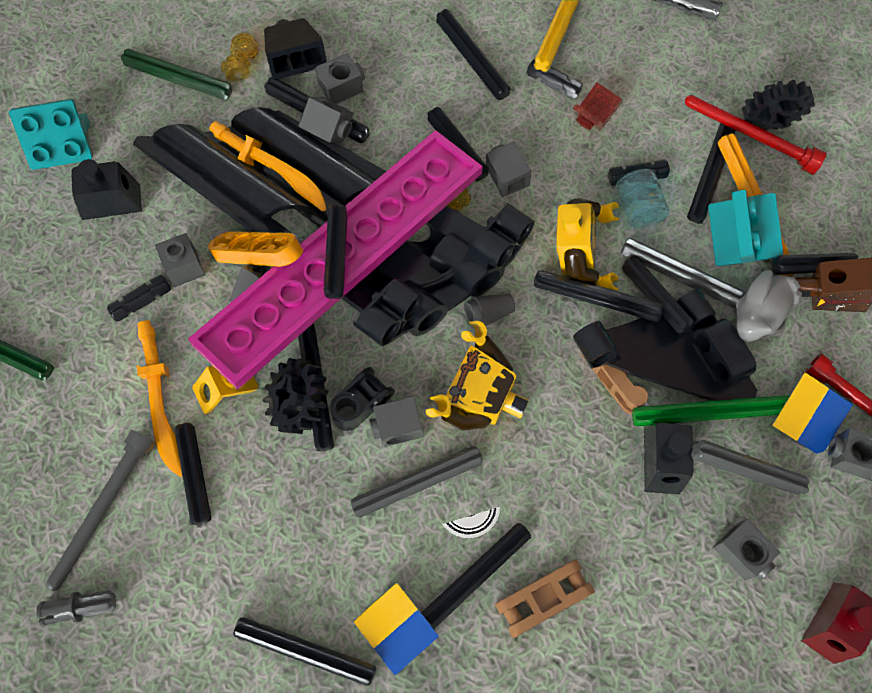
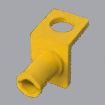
[192,366,258,414]

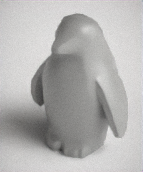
[736,270,802,342]

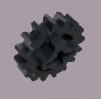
[742,80,815,130]
[263,358,329,434]

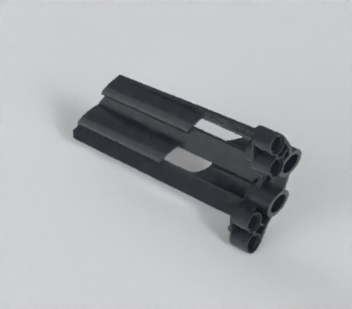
[133,107,535,347]

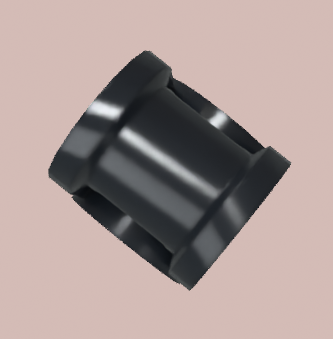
[330,367,395,431]

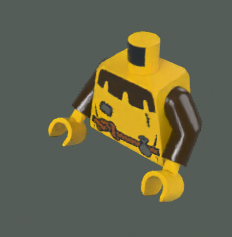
[556,198,619,291]
[426,321,529,431]

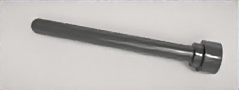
[46,430,156,591]

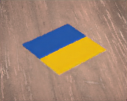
[773,373,853,454]
[354,583,439,676]

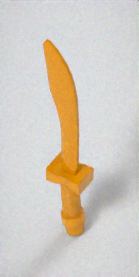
[209,121,327,211]
[137,320,182,477]

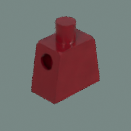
[801,582,872,664]

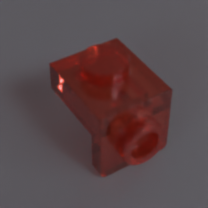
[573,82,622,131]

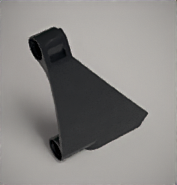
[573,288,758,401]

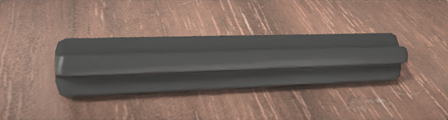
[621,238,745,308]
[691,440,809,495]
[351,446,483,518]

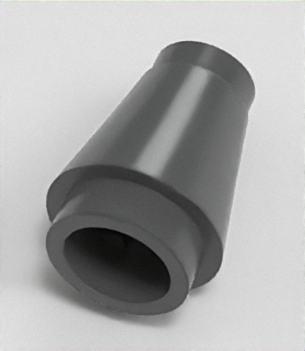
[464,293,515,327]

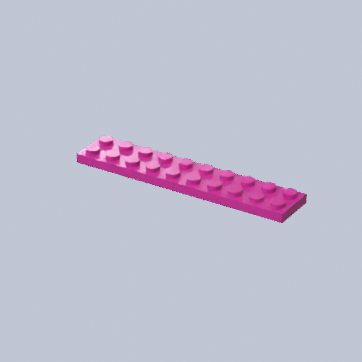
[188,130,483,390]

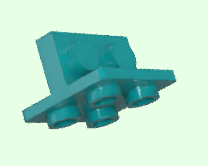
[9,99,93,170]
[708,190,784,267]

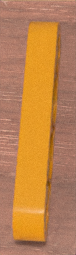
[207,231,303,267]

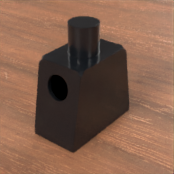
[264,18,327,81]
[71,159,142,220]
[644,423,694,495]

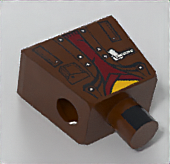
[795,257,872,312]

